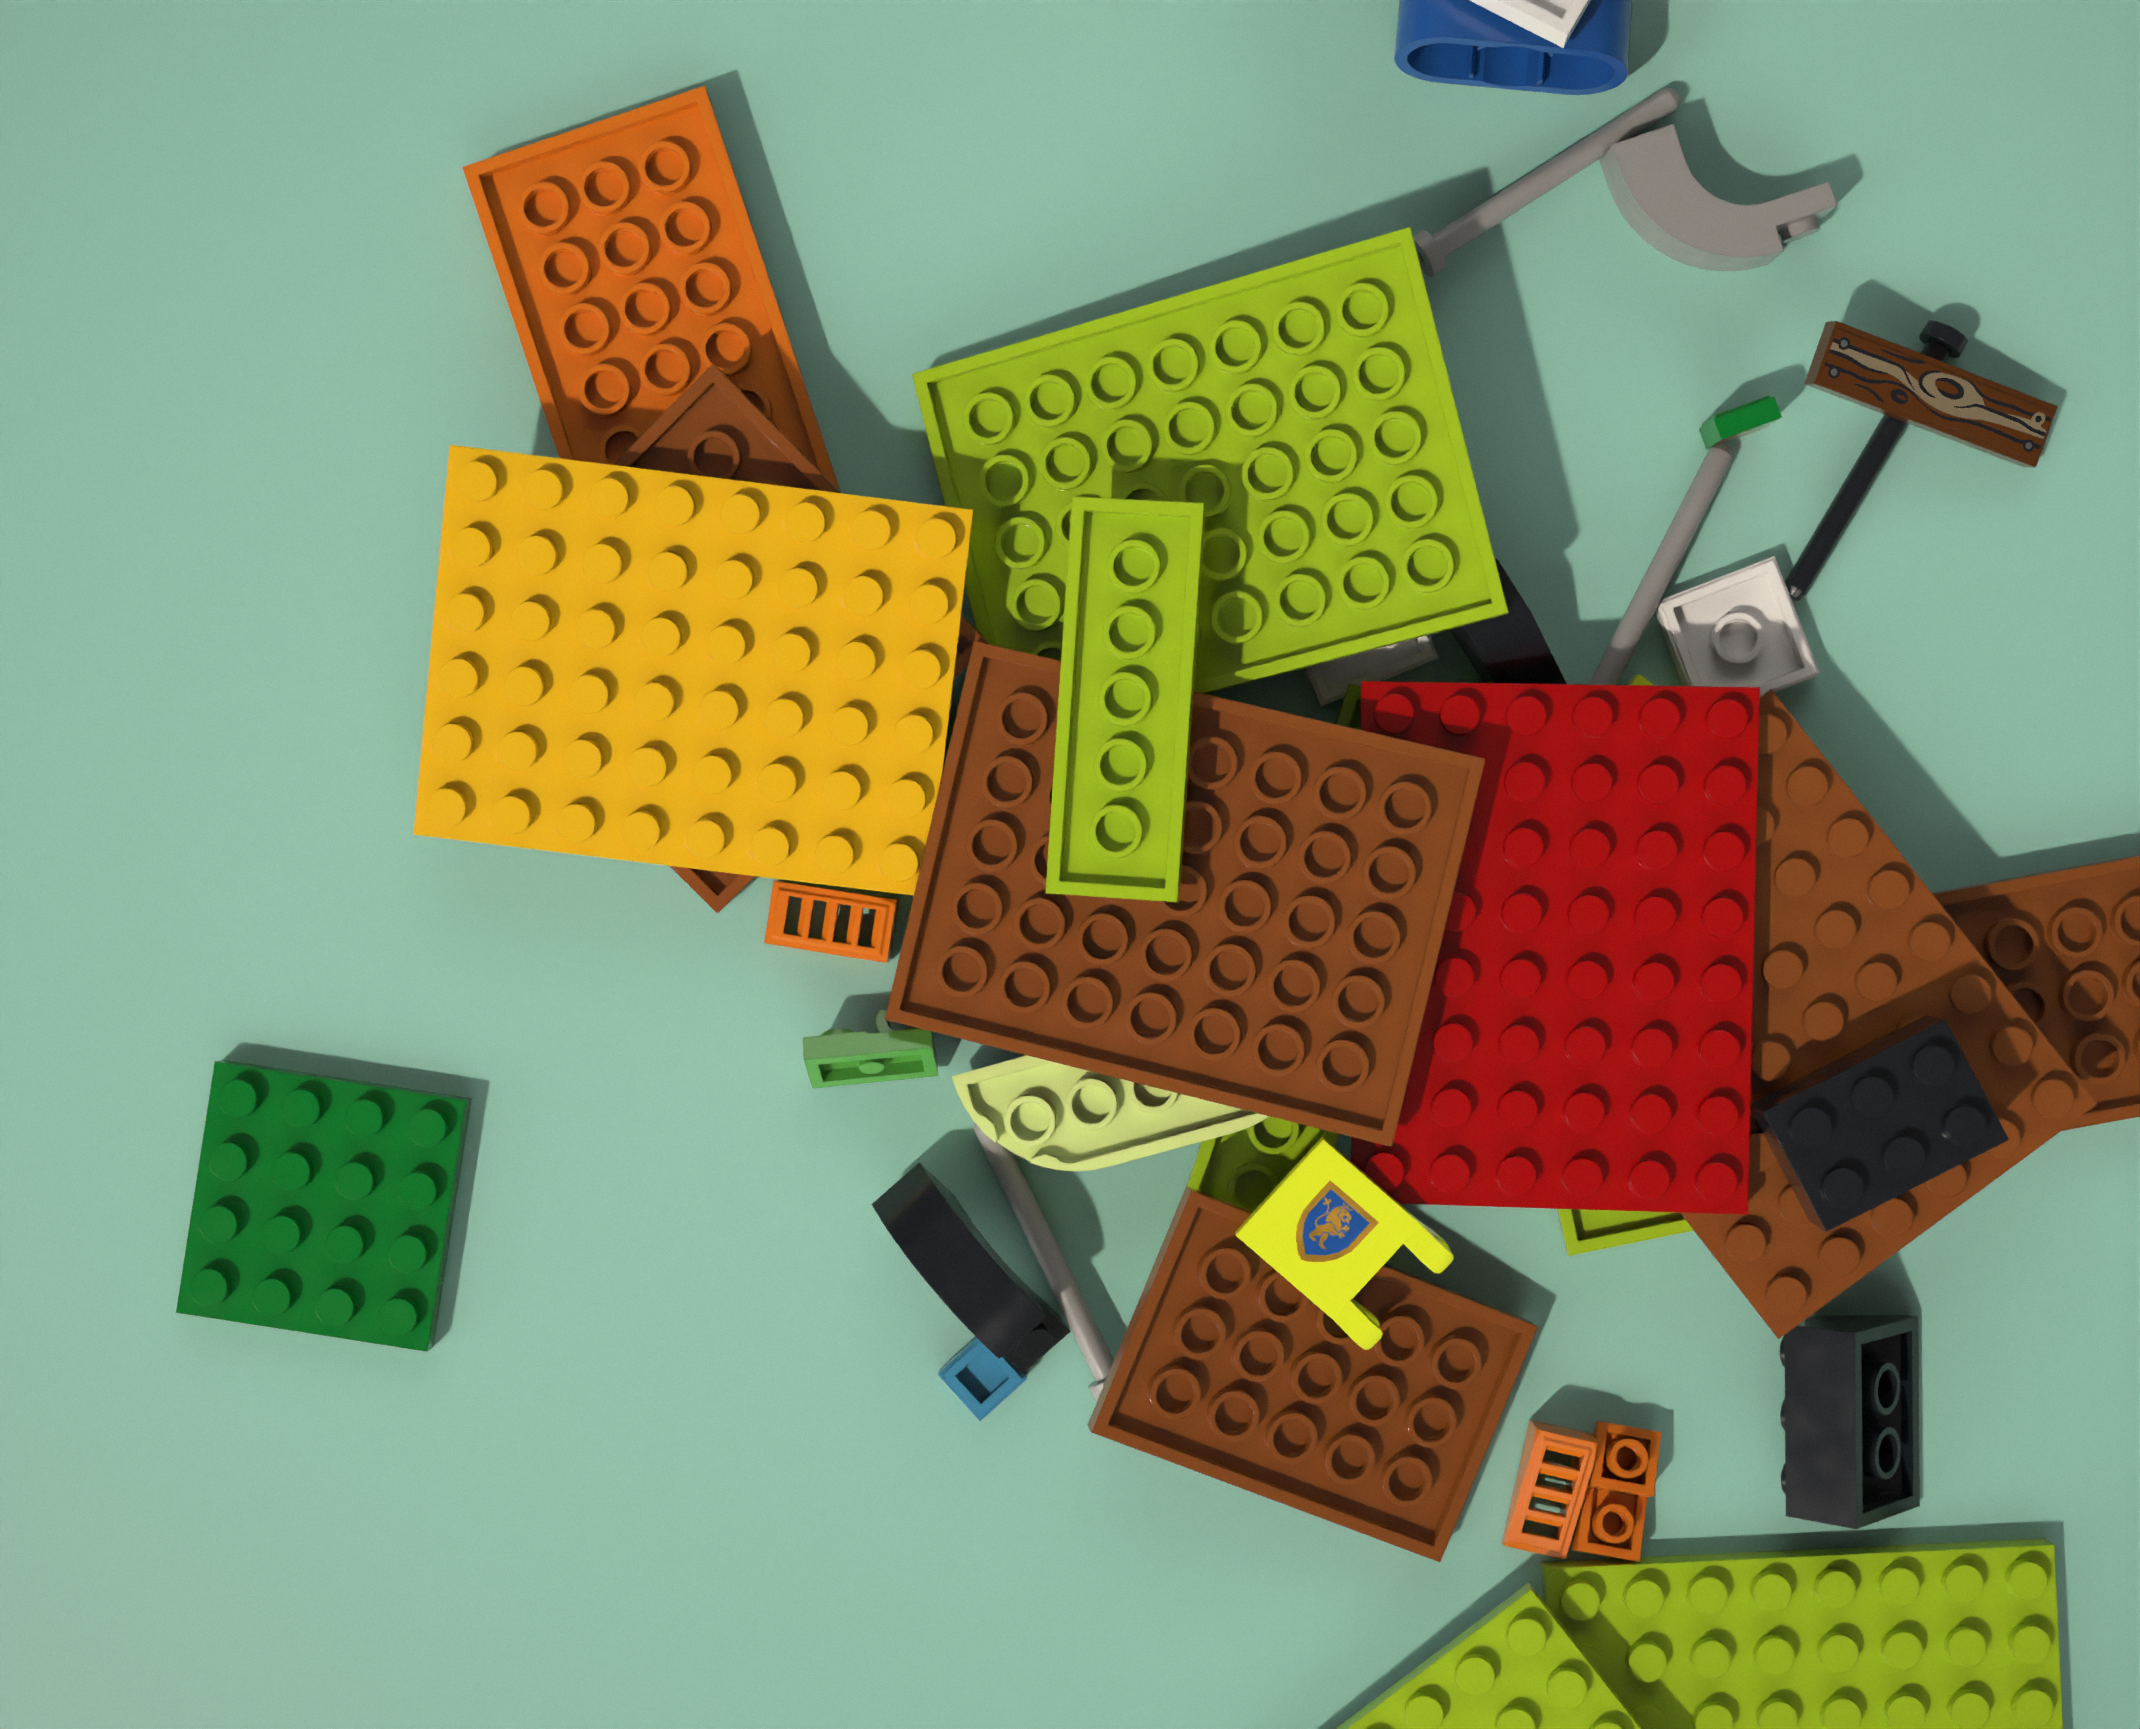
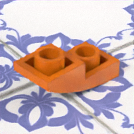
[1571,1421,1661,1562]

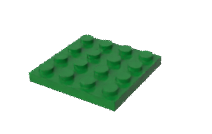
[176,1060,472,1352]

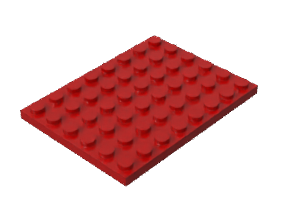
[1351,681,1760,1215]

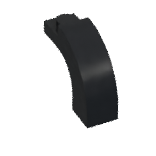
[871,1162,1071,1373]

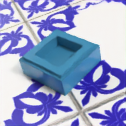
[938,1337,1028,1421]

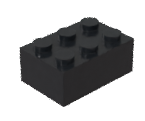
[1750,1015,2009,1232]

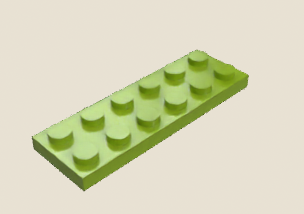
[1045,496,1206,902]

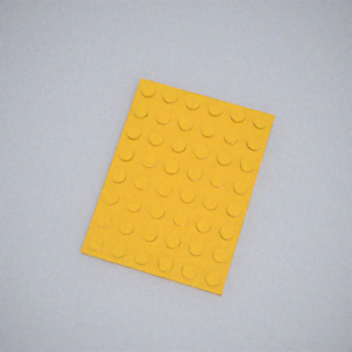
[413,445,974,895]

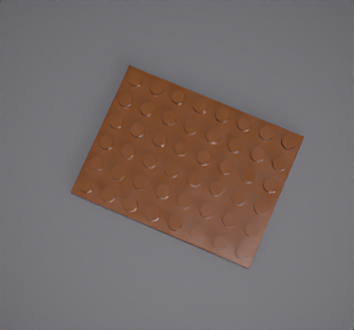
[885,641,1486,1147]
[1680,689,2098,1339]

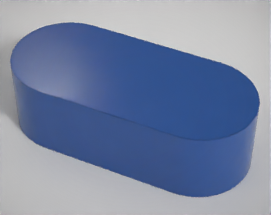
[1394,0,1632,95]

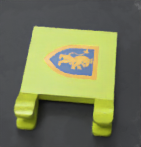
[1235,1136,1454,1350]

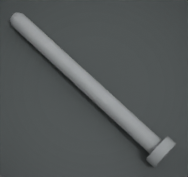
[1413,88,1681,277]
[1588,443,1733,685]
[974,1122,1114,1402]

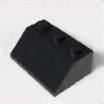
[1780,1315,1920,1529]

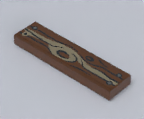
[1804,321,2058,468]

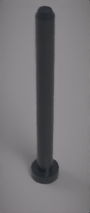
[1785,320,1968,601]

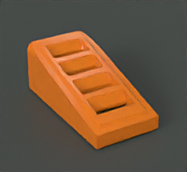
[764,880,900,963]
[1502,1419,1599,1560]

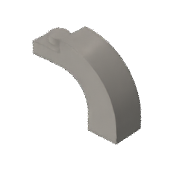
[1600,124,1837,271]

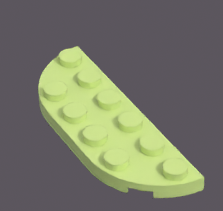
[952,1055,1269,1171]

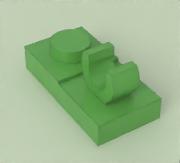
[803,1010,938,1089]

